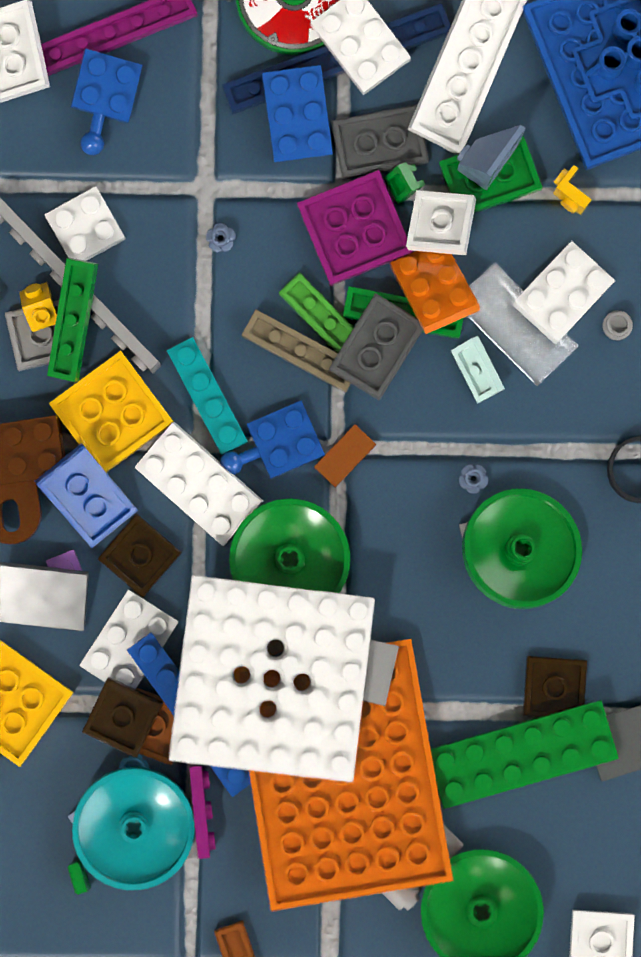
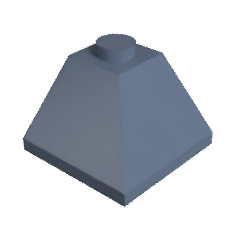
[457,125,526,190]

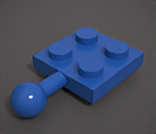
[70,49,142,155]
[219,401,325,479]

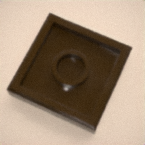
[98,514,182,598]
[522,656,587,717]
[82,677,163,758]

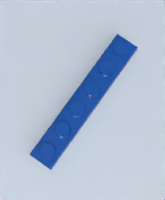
[126,632,251,797]

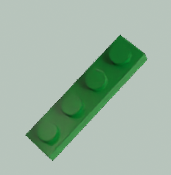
[47,258,98,382]
[343,286,464,339]

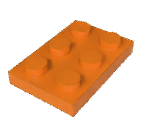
[390,251,480,334]

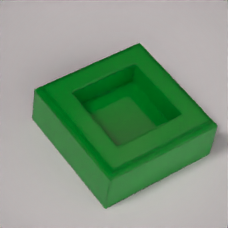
[67,860,91,895]

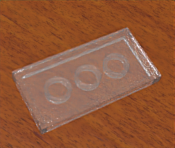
[468,263,578,386]

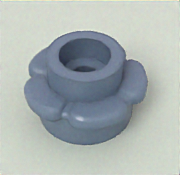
[206,223,235,252]
[459,464,488,494]

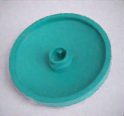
[72,767,195,890]

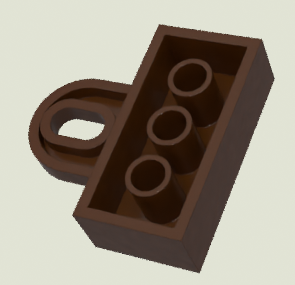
[0,415,66,545]

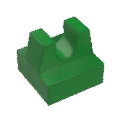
[384,162,425,204]

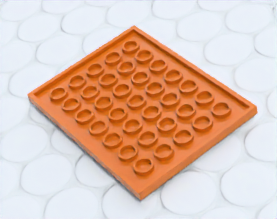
[234,639,453,911]

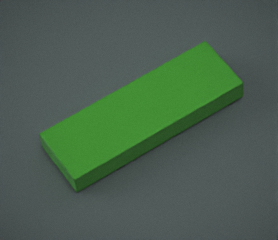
[279,272,354,353]

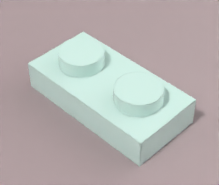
[451,336,505,403]

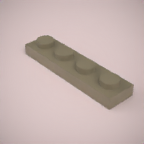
[242,310,351,393]

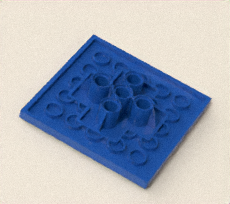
[522,0,641,170]

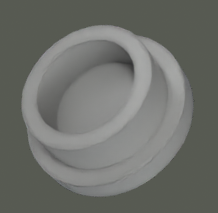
[602,310,633,340]

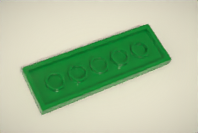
[430,699,619,809]

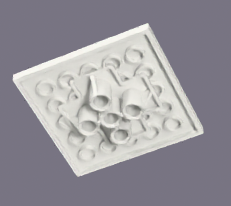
[169,576,375,782]

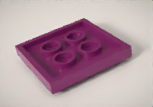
[297,170,413,286]

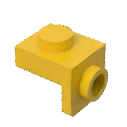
[553,165,592,215]
[19,282,57,332]

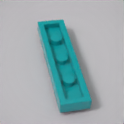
[167,337,248,455]

